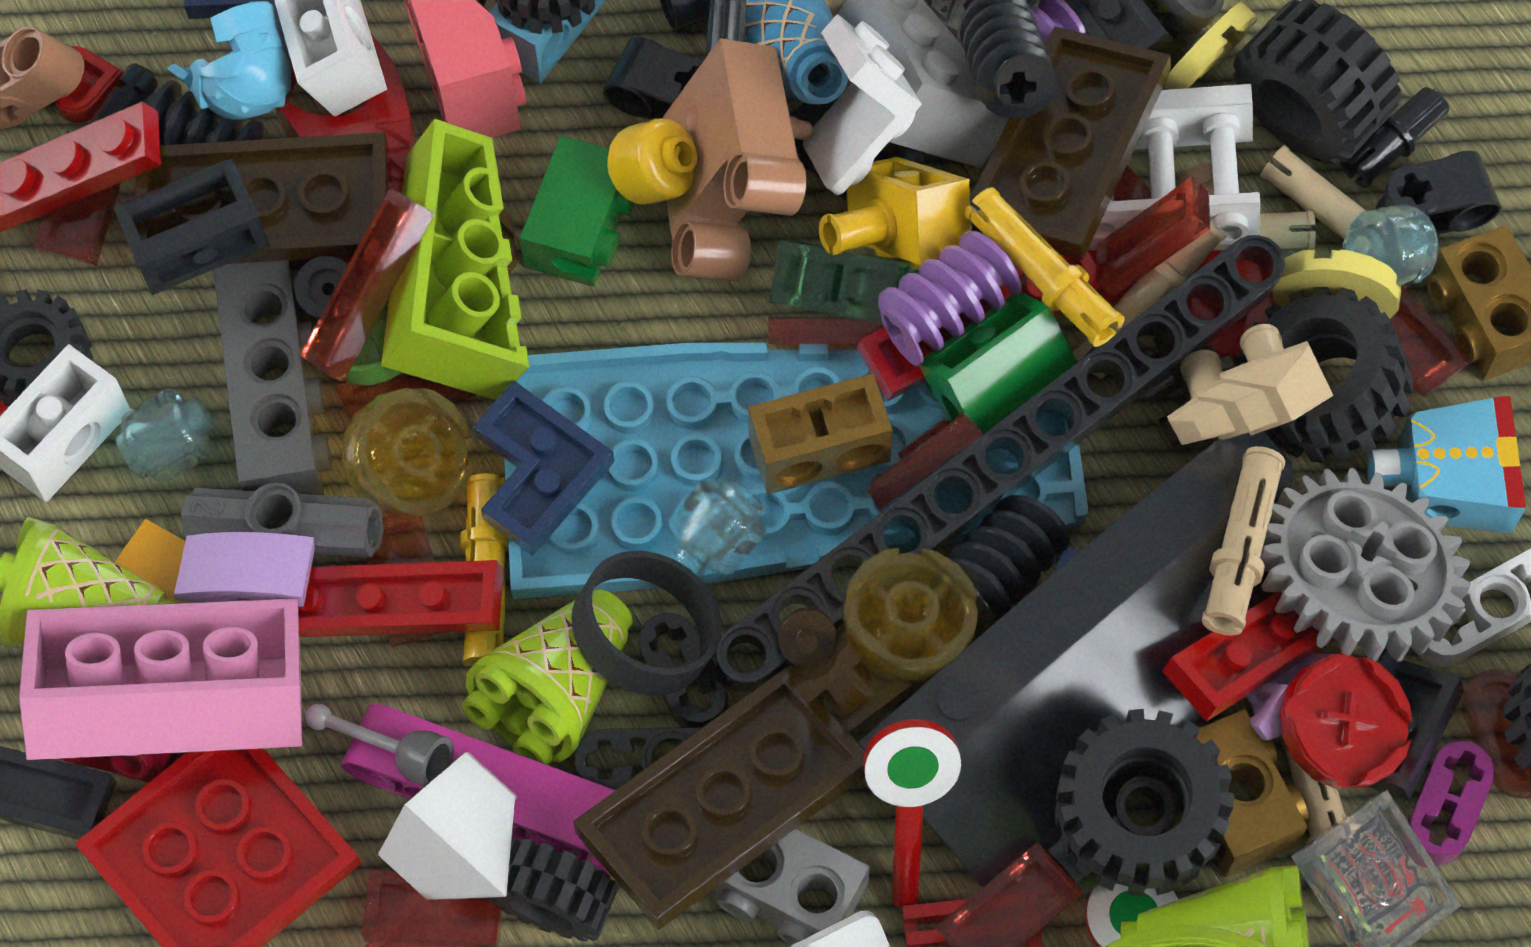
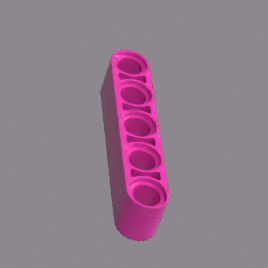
[341,703,616,875]

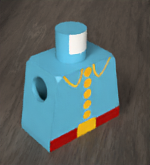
[1367,396,1526,533]

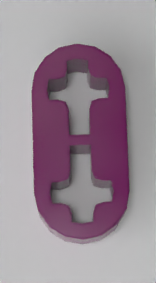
[1405,741,1494,866]

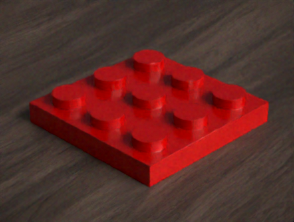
[74,748,362,947]

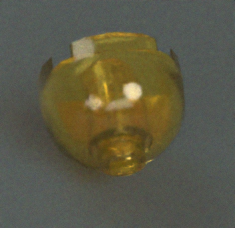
[342,388,473,517]
[843,548,978,684]

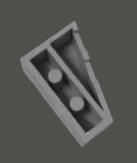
[838,0,1009,169]

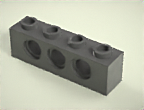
[213,260,332,495]

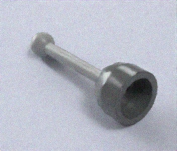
[305,704,454,787]

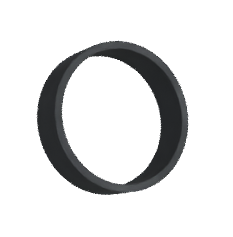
[571,551,722,695]

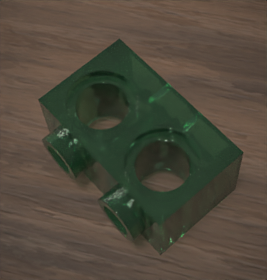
[769,240,918,324]

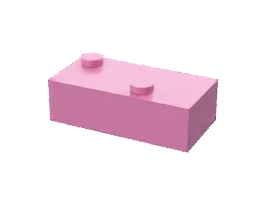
[19,598,302,760]

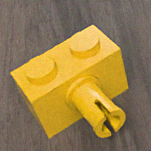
[819,157,971,270]

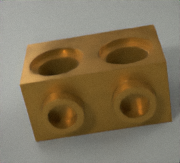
[1427,224,1531,381]
[748,373,893,495]

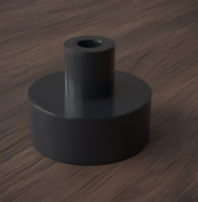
[295,256,362,322]

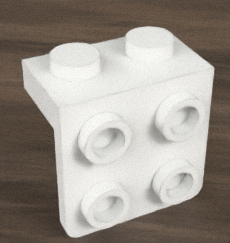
[803,14,922,195]

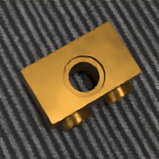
[1197,709,1309,877]

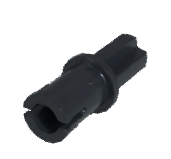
[1340,87,1450,188]

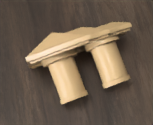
[1167,324,1333,445]

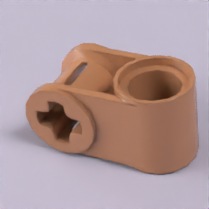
[0,26,84,129]

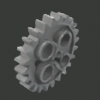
[1260,468,1471,662]

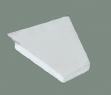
[378,752,518,900]

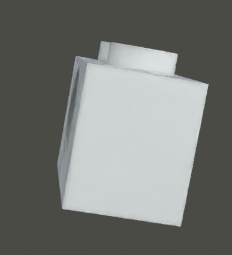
[274,0,387,117]
[0,344,131,503]

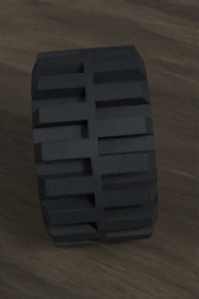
[1233,0,1402,164]
[1239,287,1414,463]
[1054,709,1234,897]

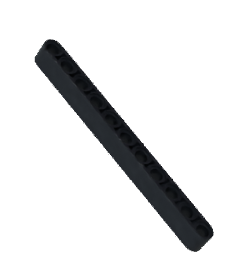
[716,235,1285,692]

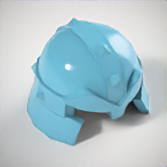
[167,1,291,120]

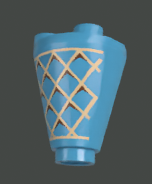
[743,0,848,105]

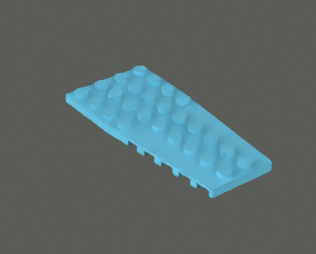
[504,342,1088,600]

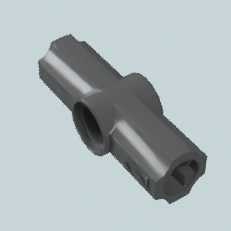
[181,482,384,558]

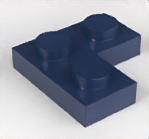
[473,381,615,556]

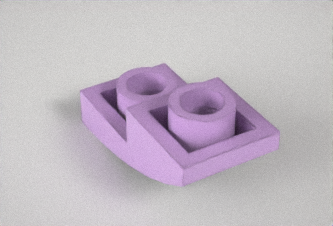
[174,532,315,607]

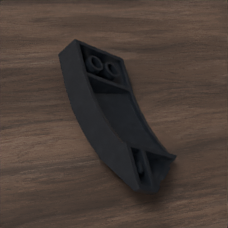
[859,431,1292,896]

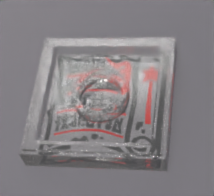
[1291,790,1461,947]

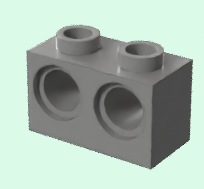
[712,829,870,945]

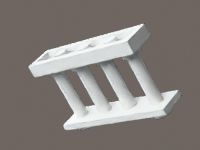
[1087,84,1260,251]

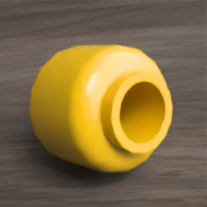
[607,119,698,204]

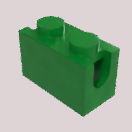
[519,135,635,287]
[919,292,1077,439]

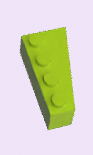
[381,119,530,400]

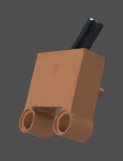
[662,0,813,282]

